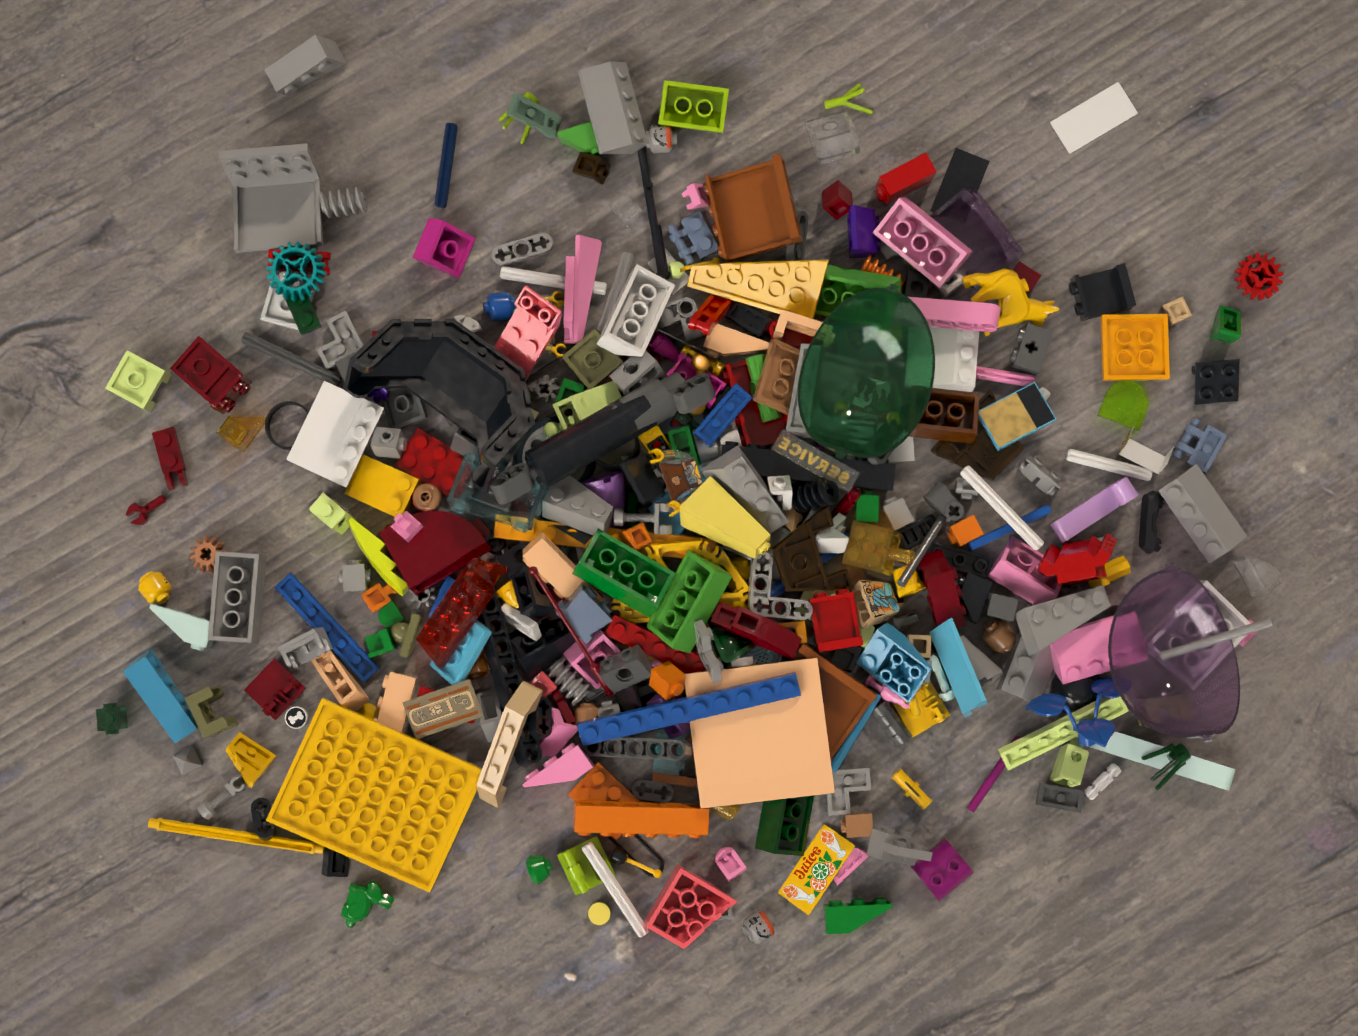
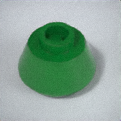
[526,855,553,885]

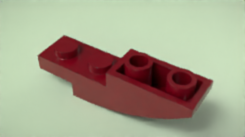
[710,602,802,659]

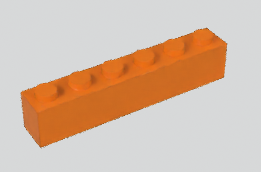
[572,800,710,838]

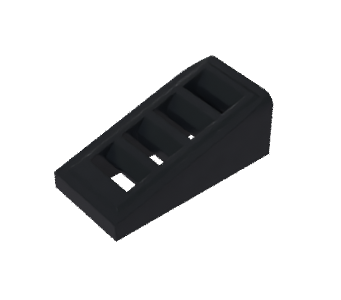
[891,514,942,554]

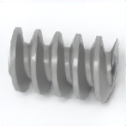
[320,186,368,219]
[546,656,591,706]

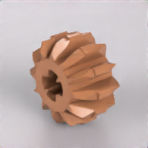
[189,536,228,573]

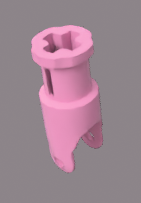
[864,674,910,709]

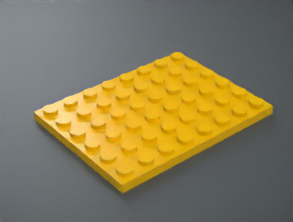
[266,698,482,893]

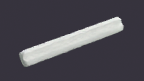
[1066,449,1153,481]

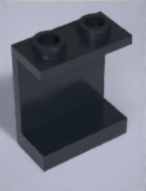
[1069,263,1136,321]

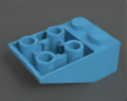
[856,622,932,703]

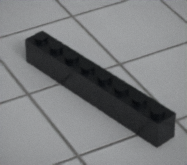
[718,441,896,491]

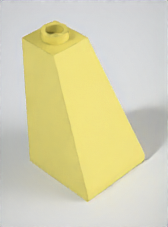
[680,476,771,559]

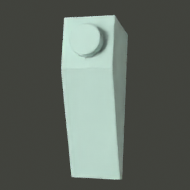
[149,604,214,651]

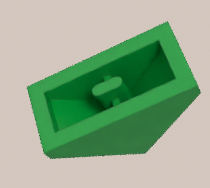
[1210,305,1241,344]

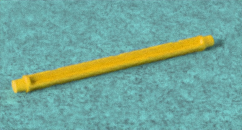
[148,817,325,855]

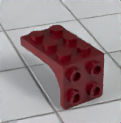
[170,336,252,415]

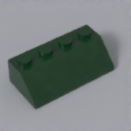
[755,795,814,856]

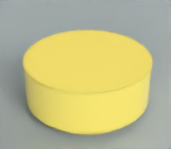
[588,902,611,925]

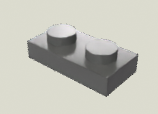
[1036,782,1085,813]

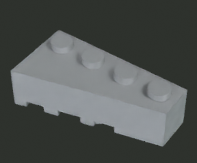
[1015,585,1111,656]

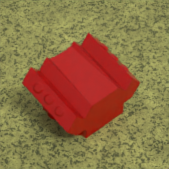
[1037,533,1117,585]

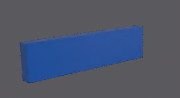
[966,505,1052,551]

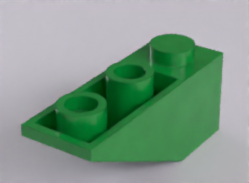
[824,897,893,934]

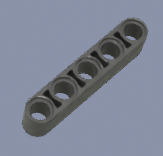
[583,737,693,760]

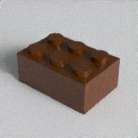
[907,386,980,444]

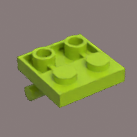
[557,835,616,896]

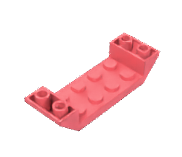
[494,285,562,381]

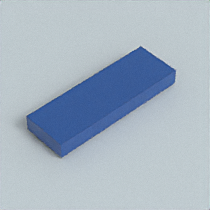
[693,383,753,448]

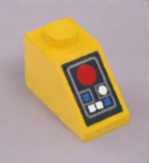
[638,426,673,464]

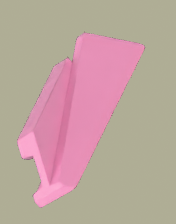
[564,235,602,344]

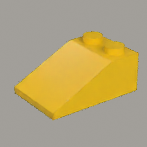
[344,455,422,517]

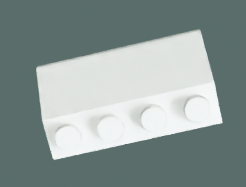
[597,264,675,357]

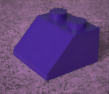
[847,205,881,258]

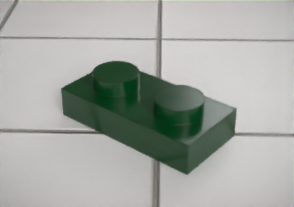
[285,293,322,336]

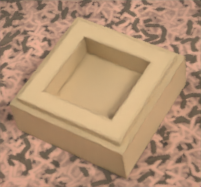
[1162,296,1192,326]

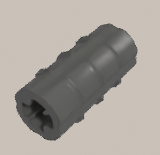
[872,700,912,747]

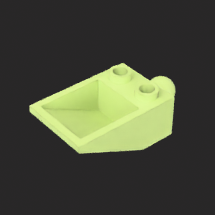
[543,381,621,439]

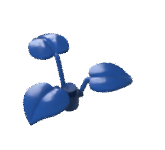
[1026,677,1130,748]

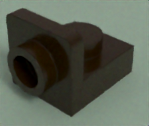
[572,152,610,185]

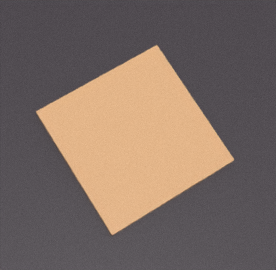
[685,658,835,808]

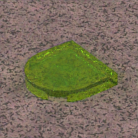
[1097,381,1149,431]

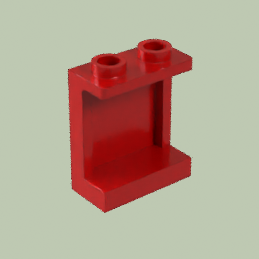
[809,589,863,652]

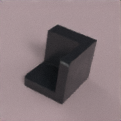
[830,646,862,672]

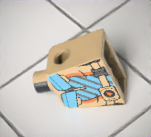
[849,580,904,628]

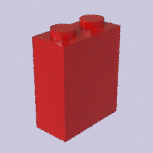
[874,153,937,206]

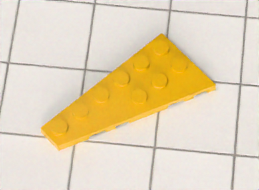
[687,260,829,319]

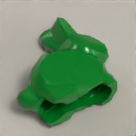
[341,881,394,928]

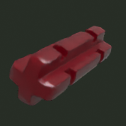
[831,487,861,519]

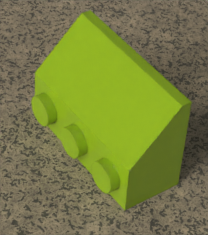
[658,80,729,133]

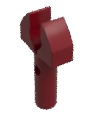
[126,495,166,525]

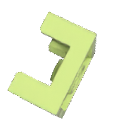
[105,350,172,412]

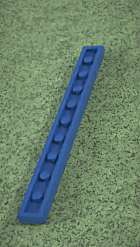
[577,672,801,746]

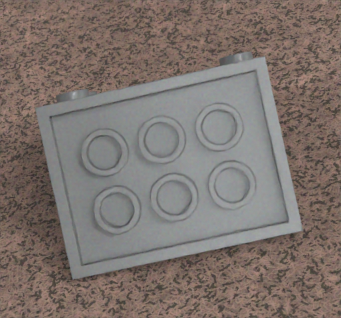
[219,143,323,253]

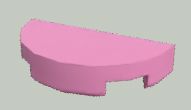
[834,847,868,886]

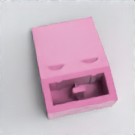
[522,743,595,787]

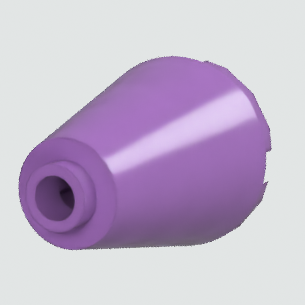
[581,471,626,529]

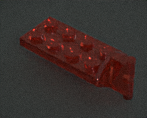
[416,558,507,668]

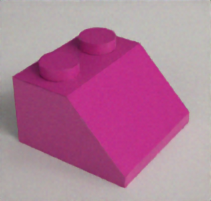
[412,218,476,278]

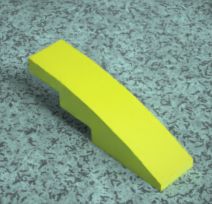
[348,517,408,597]

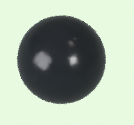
[1050,674,1100,715]

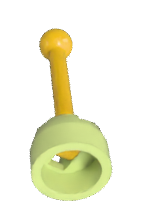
[668,257,721,280]

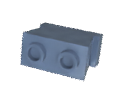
[555,583,613,644]

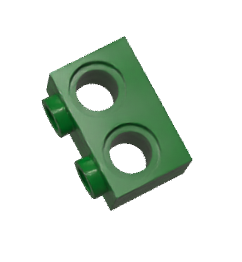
[667,426,701,475]

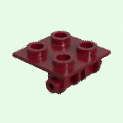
[244,658,306,721]

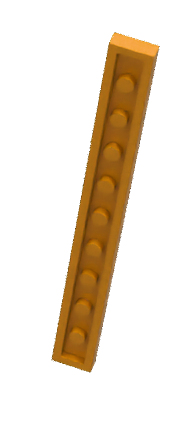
[494,515,716,558]

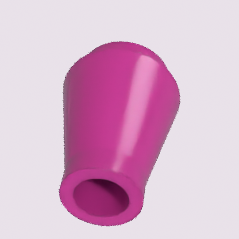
[648,331,681,362]

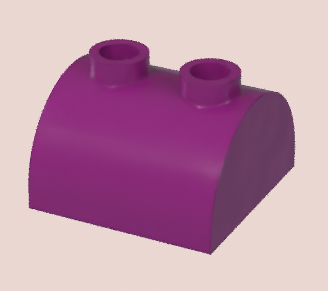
[910,838,973,902]

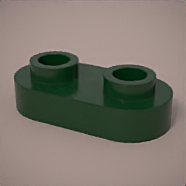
[626,489,642,529]

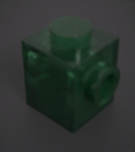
[96,703,128,735]

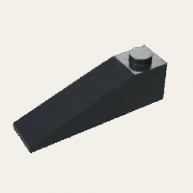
[508,618,580,679]

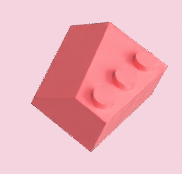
[643,864,738,949]

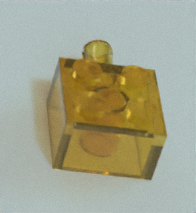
[842,521,915,577]

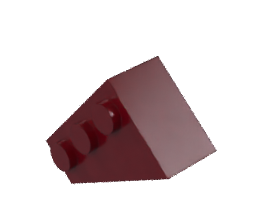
[919,549,966,628]

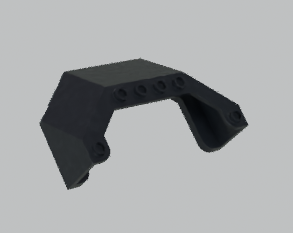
[343,319,535,493]

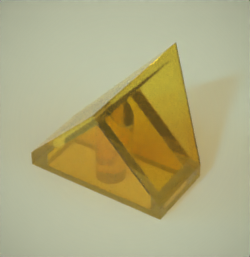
[216,415,266,452]

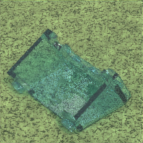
[447,453,551,532]

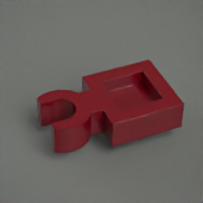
[551,689,576,725]

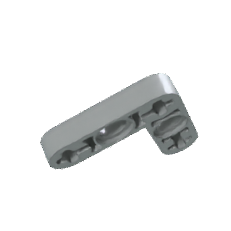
[747,552,813,620]

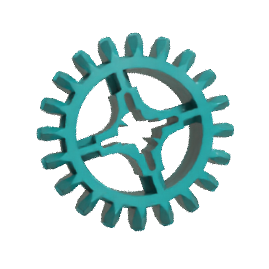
[266,241,326,301]

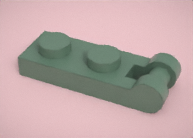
[506,94,562,139]

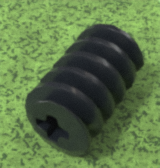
[792,478,839,513]

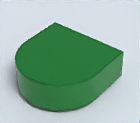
[378,601,405,627]

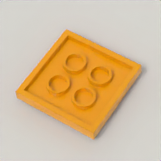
[1100,314,1170,381]

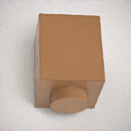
[840,812,873,838]

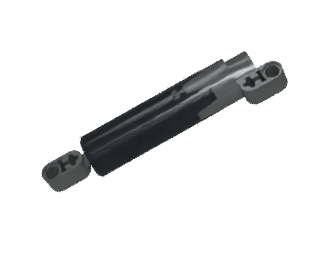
[489,372,715,504]

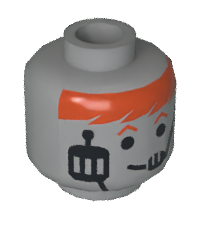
[646,125,677,153]
[742,910,776,944]

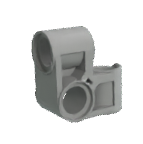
[658,297,705,342]

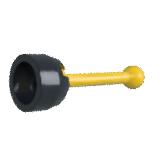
[610,845,662,878]

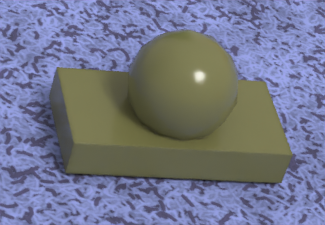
[390,613,423,658]

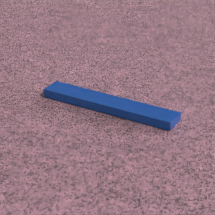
[274,572,381,683]

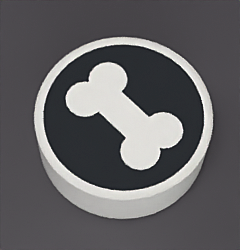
[285,706,308,729]

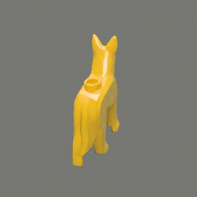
[961,269,1060,337]

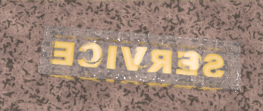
[772,429,860,492]

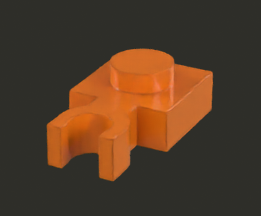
[360,583,398,614]

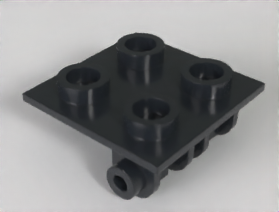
[1191,359,1240,405]

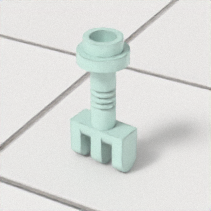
[929,652,955,702]

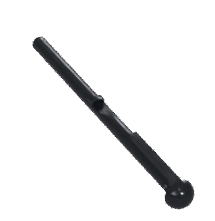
[637,147,670,280]

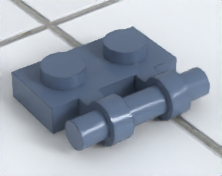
[667,211,718,265]
[1172,418,1227,474]

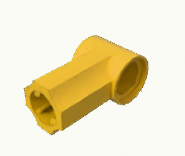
[1088,555,1131,589]

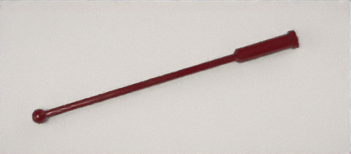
[529,566,614,696]

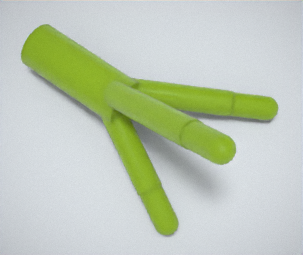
[824,84,873,114]

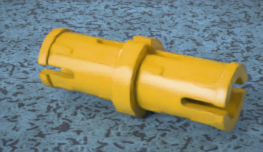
[891,768,932,810]

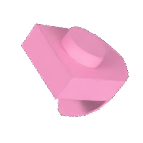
[715,847,747,882]

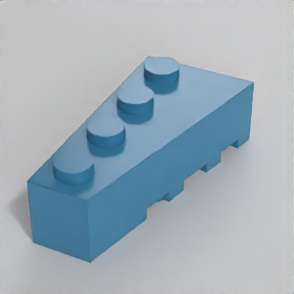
[122,648,198,743]

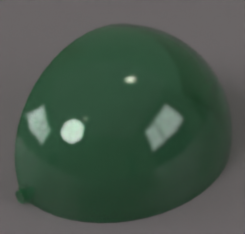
[798,284,935,459]

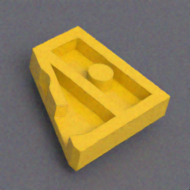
[226,732,276,788]

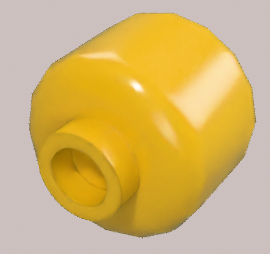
[138,571,172,604]

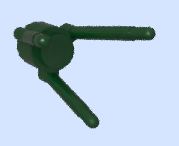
[1141,743,1191,790]

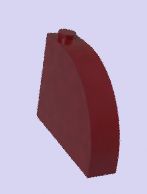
[379,511,492,595]

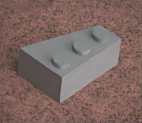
[265,35,347,95]
[542,476,613,536]

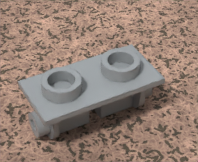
[1018,454,1062,496]

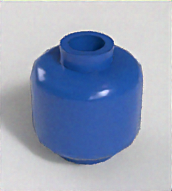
[483,292,516,321]

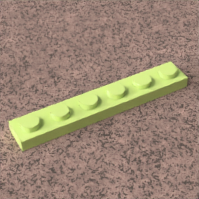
[998,696,1128,771]

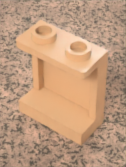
[773,310,835,350]

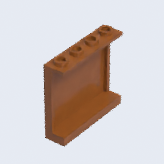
[703,153,803,262]
[791,643,877,761]

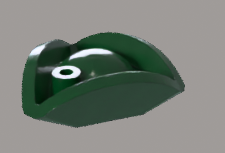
[710,626,756,663]

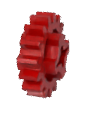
[1234,252,1284,301]

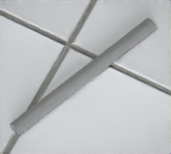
[1159,618,1273,661]

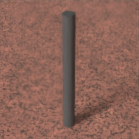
[897,516,946,587]

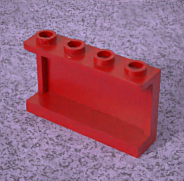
[722,355,798,447]

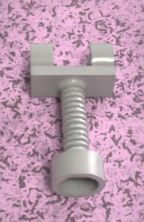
[614,502,672,534]
[197,775,249,820]

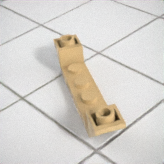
[477,681,543,808]

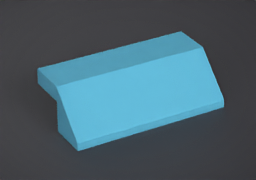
[929,618,988,718]

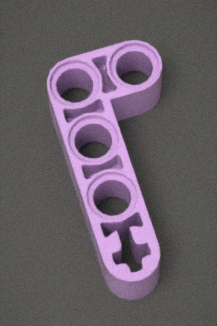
[1050,476,1139,543]

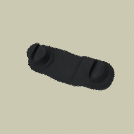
[1139,491,1165,554]

